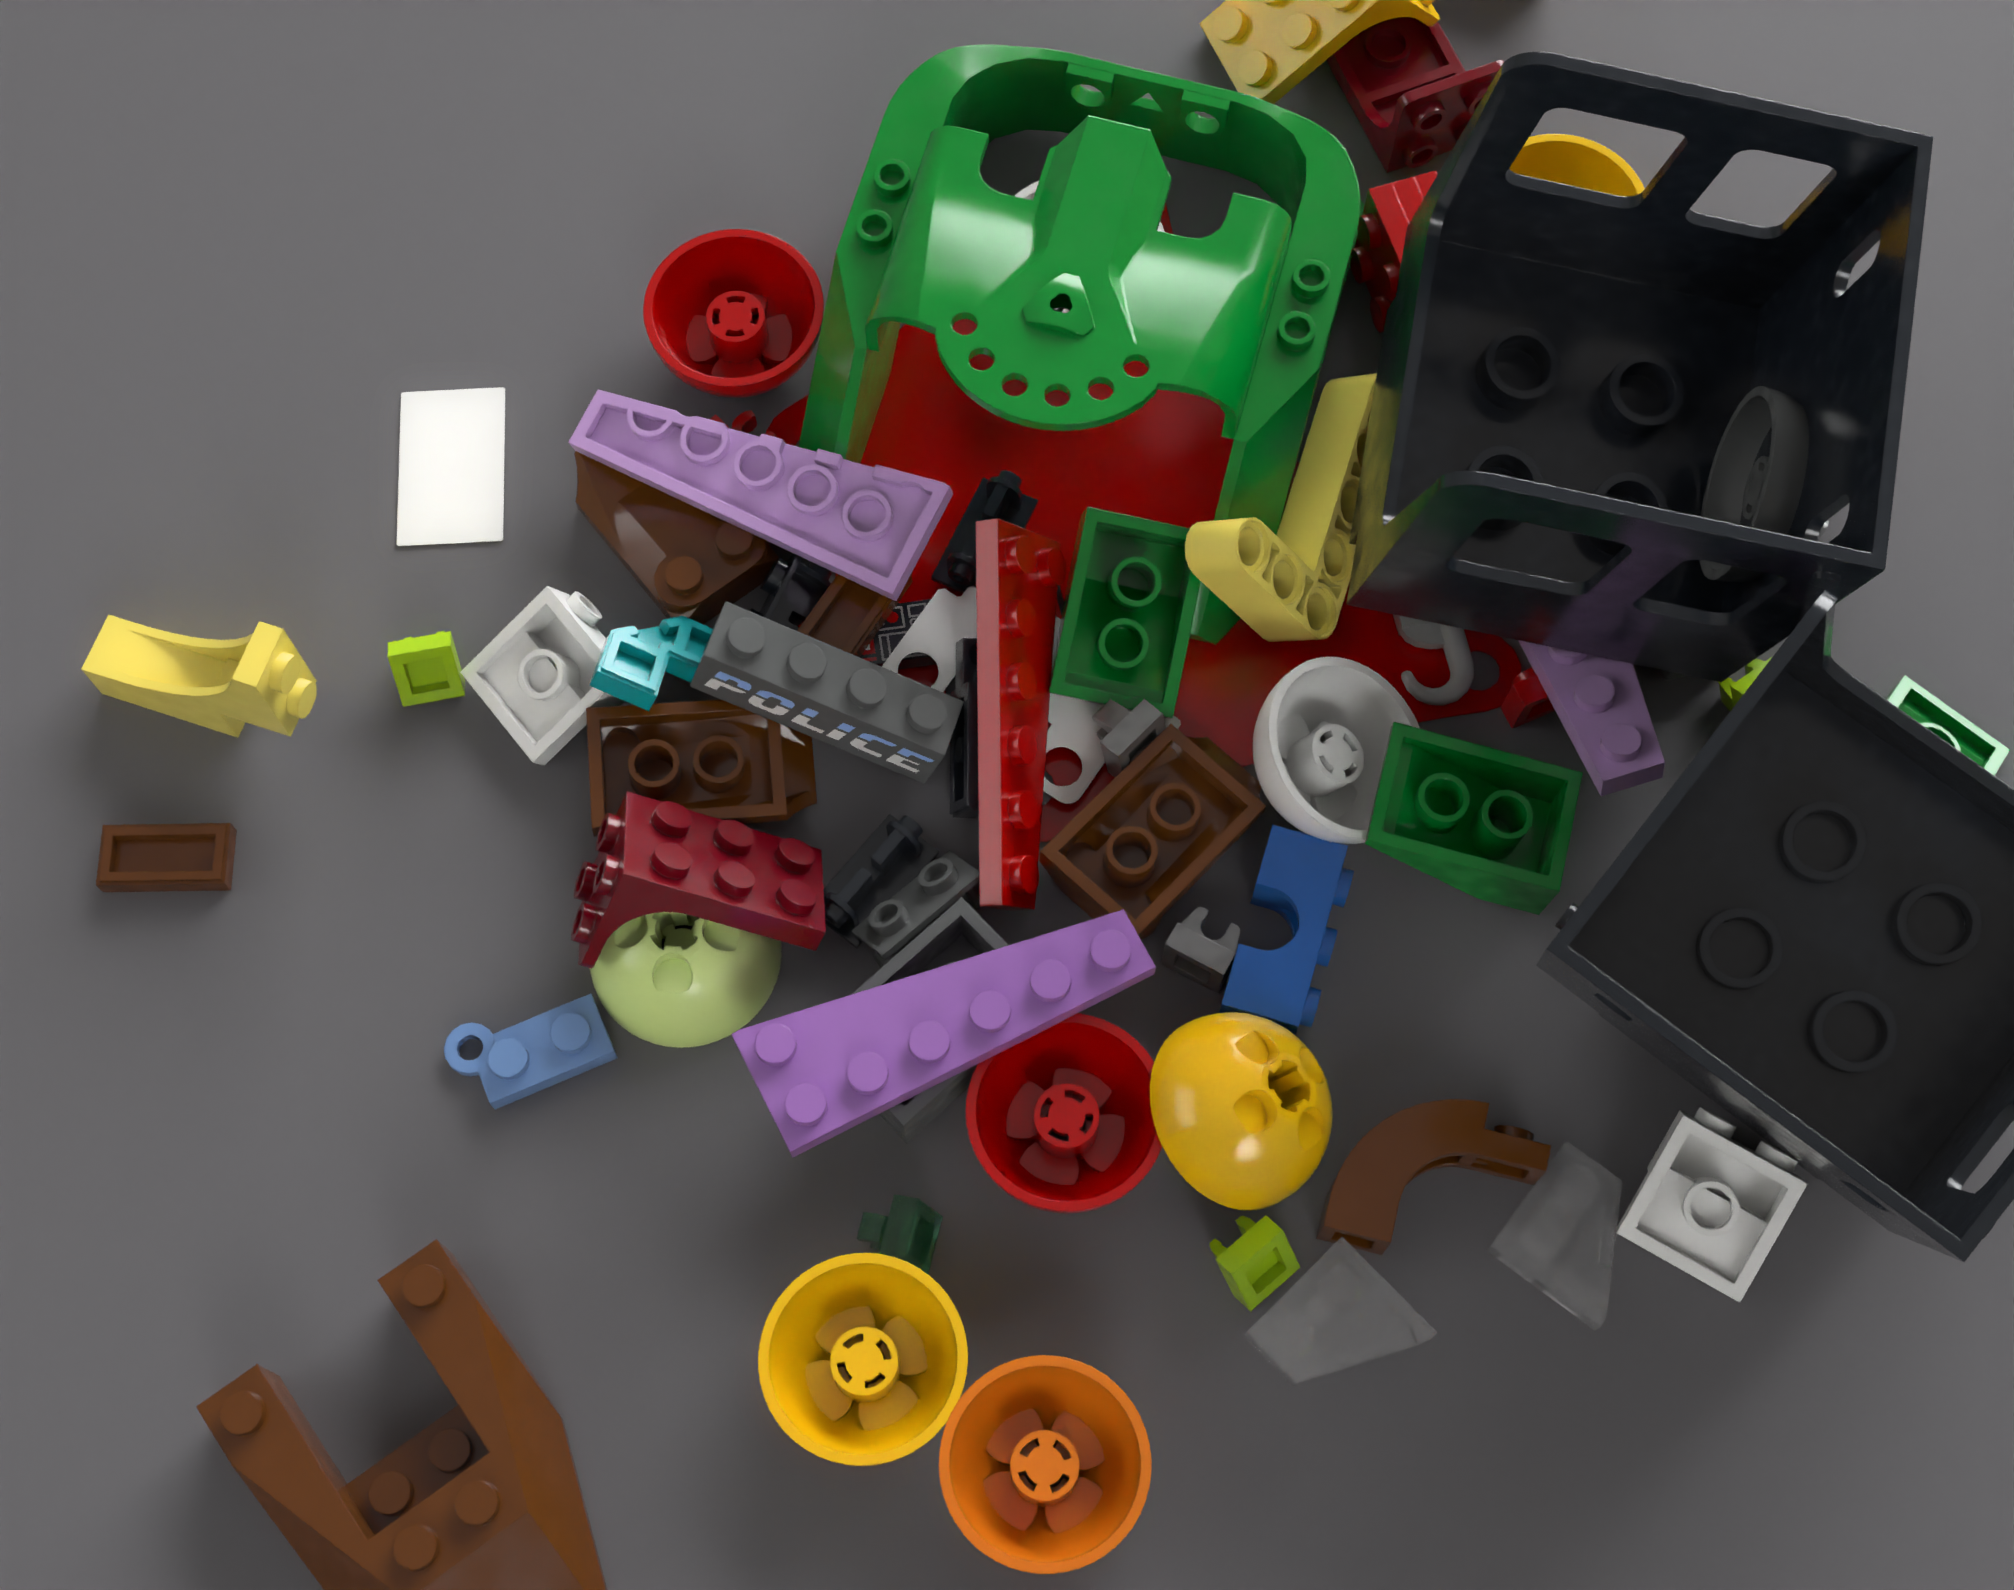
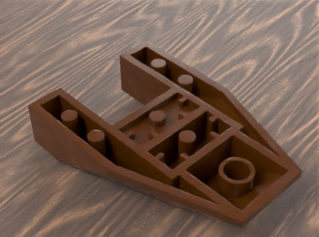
[196,1239,607,1590]

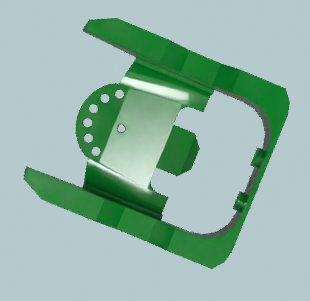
[799,44,1365,645]

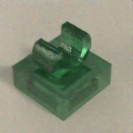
[856,1194,943,1274]

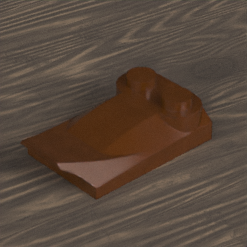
[574,451,778,625]
[586,700,817,837]
[1039,724,1266,939]

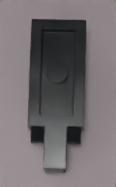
[950,638,979,818]

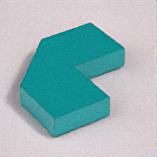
[589,616,713,711]

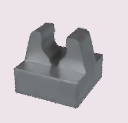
[1092,699,1166,777]
[1161,907,1240,994]

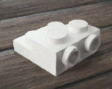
[460,586,625,766]
[1615,1107,1808,1302]

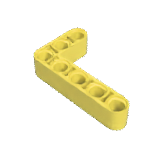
[1185,373,1377,642]

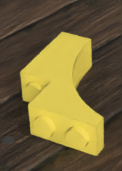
[81,614,317,738]

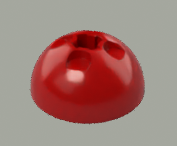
[643,229,824,398]
[965,1013,1162,1213]

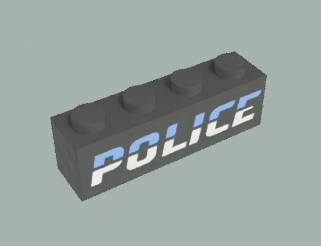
[690,601,964,784]

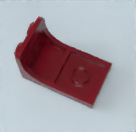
[1326,17,1504,173]
[571,791,826,969]

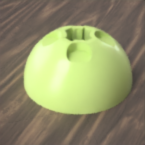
[590,912,781,1048]

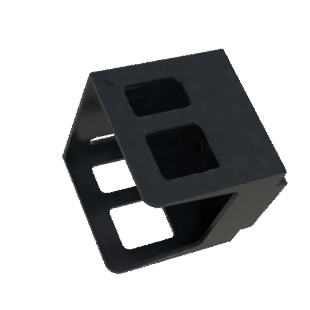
[1346,51,1933,682]
[1536,589,2014,1262]

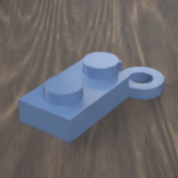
[444,993,618,1109]

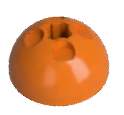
[939,1355,1152,1574]

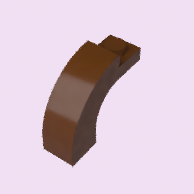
[1316,1099,1551,1255]

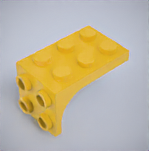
[1199,0,1440,104]

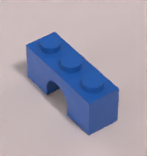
[1219,825,1354,1035]

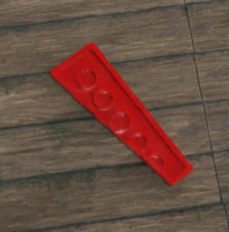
[976,518,1066,911]

